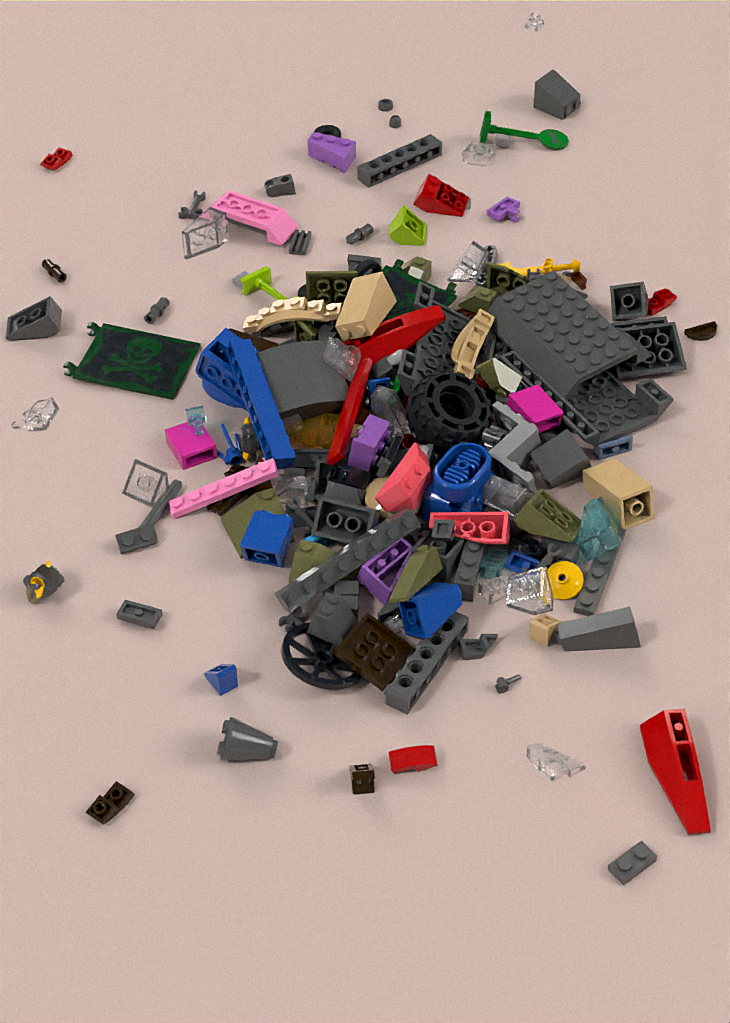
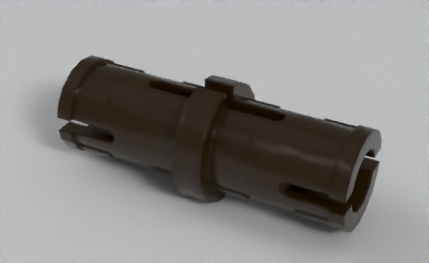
[42,259,67,283]

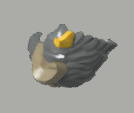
[240,417,264,462]
[23,561,65,604]

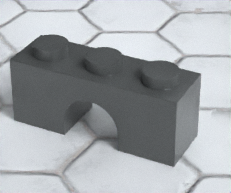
[454,540,485,602]

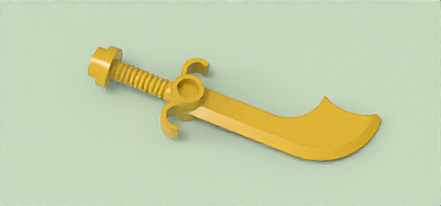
[499,258,581,276]

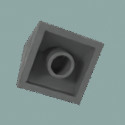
[610,282,649,320]

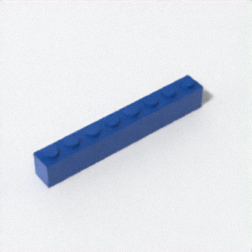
[226,339,296,469]

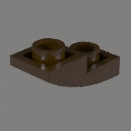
[86,781,134,825]

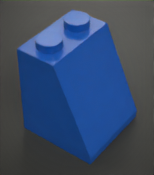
[240,510,295,568]
[398,582,462,639]

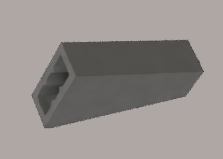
[555,606,641,652]

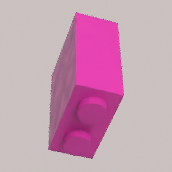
[506,385,564,433]
[165,418,217,470]

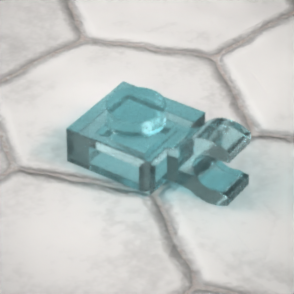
[185,406,207,436]

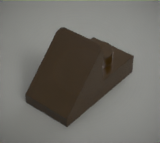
[349,763,375,795]

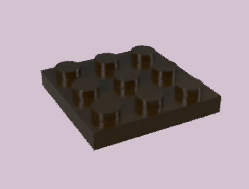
[333,612,416,692]

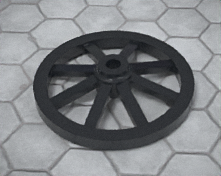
[281,622,363,690]

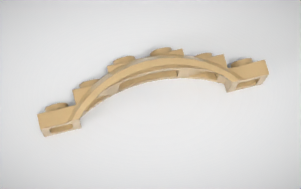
[243,297,343,333]
[451,309,495,379]

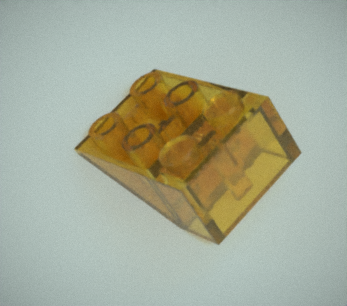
[285,413,340,449]

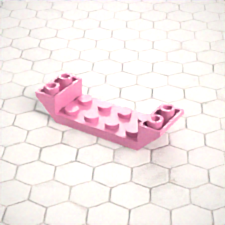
[200,191,298,246]

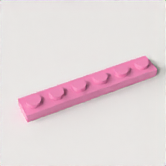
[169,458,279,519]

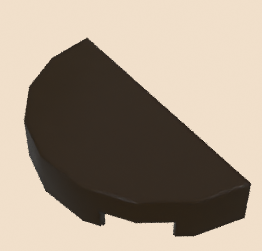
[684,321,717,341]

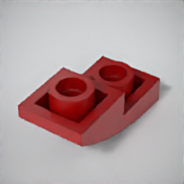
[40,147,73,170]
[647,288,677,316]
[389,745,438,774]

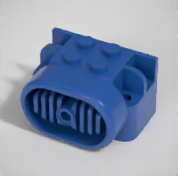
[195,328,264,411]
[422,443,499,522]

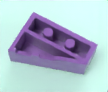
[308,132,356,173]
[347,414,391,472]
[356,538,413,605]

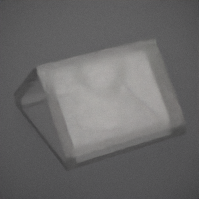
[122,459,169,508]

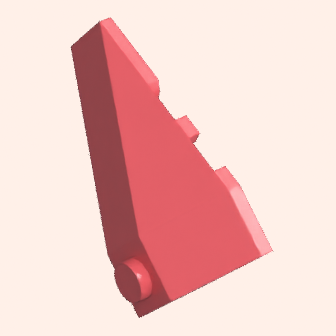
[429,512,510,544]

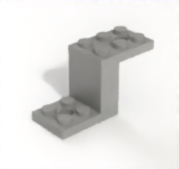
[489,401,541,501]

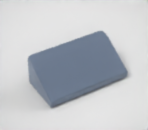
[593,436,633,460]

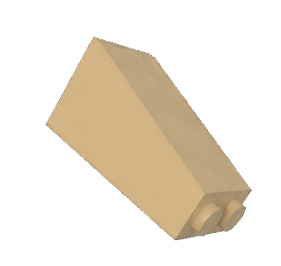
[335,272,397,341]
[583,458,654,530]

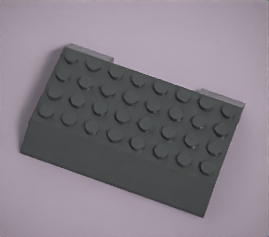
[487,270,651,400]
[397,281,508,422]
[500,350,673,447]

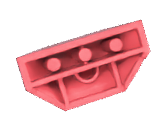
[374,443,433,512]

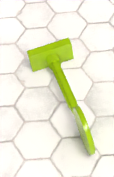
[239,266,313,323]

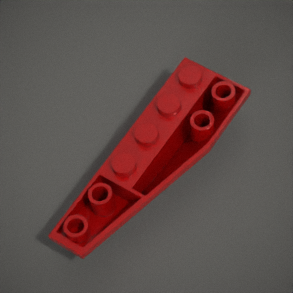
[339,305,446,375]
[639,708,711,834]

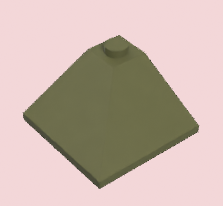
[306,271,358,305]
[221,488,295,559]
[513,488,586,543]

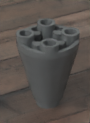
[217,717,278,760]

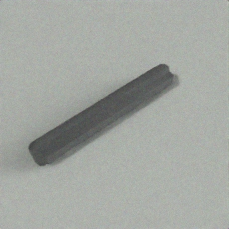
[138,479,182,528]

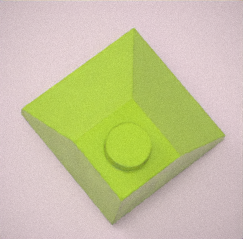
[388,205,427,246]

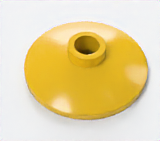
[543,561,583,600]

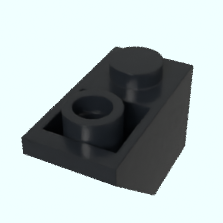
[330,463,371,491]

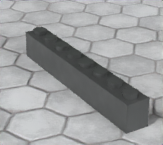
[274,508,421,612]

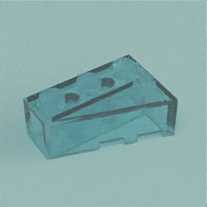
[577,497,622,561]

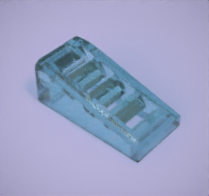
[480,546,510,581]

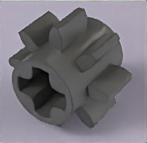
[482,425,505,448]

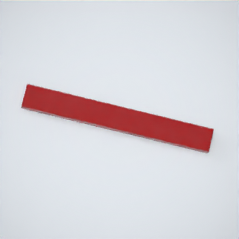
[326,357,373,466]

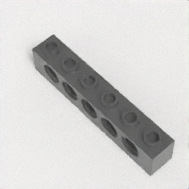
[357,134,442,188]
[384,611,469,715]

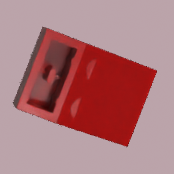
[413,174,469,217]

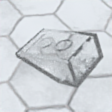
[182,207,229,259]

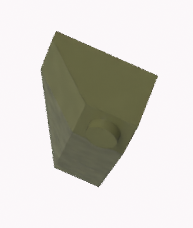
[486,262,532,295]
[288,539,364,587]
[389,545,443,603]

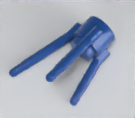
[216,424,243,466]

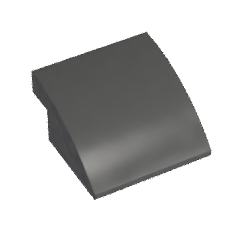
[610,316,687,379]
[257,340,349,422]

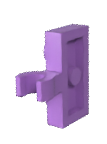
[487,196,520,223]

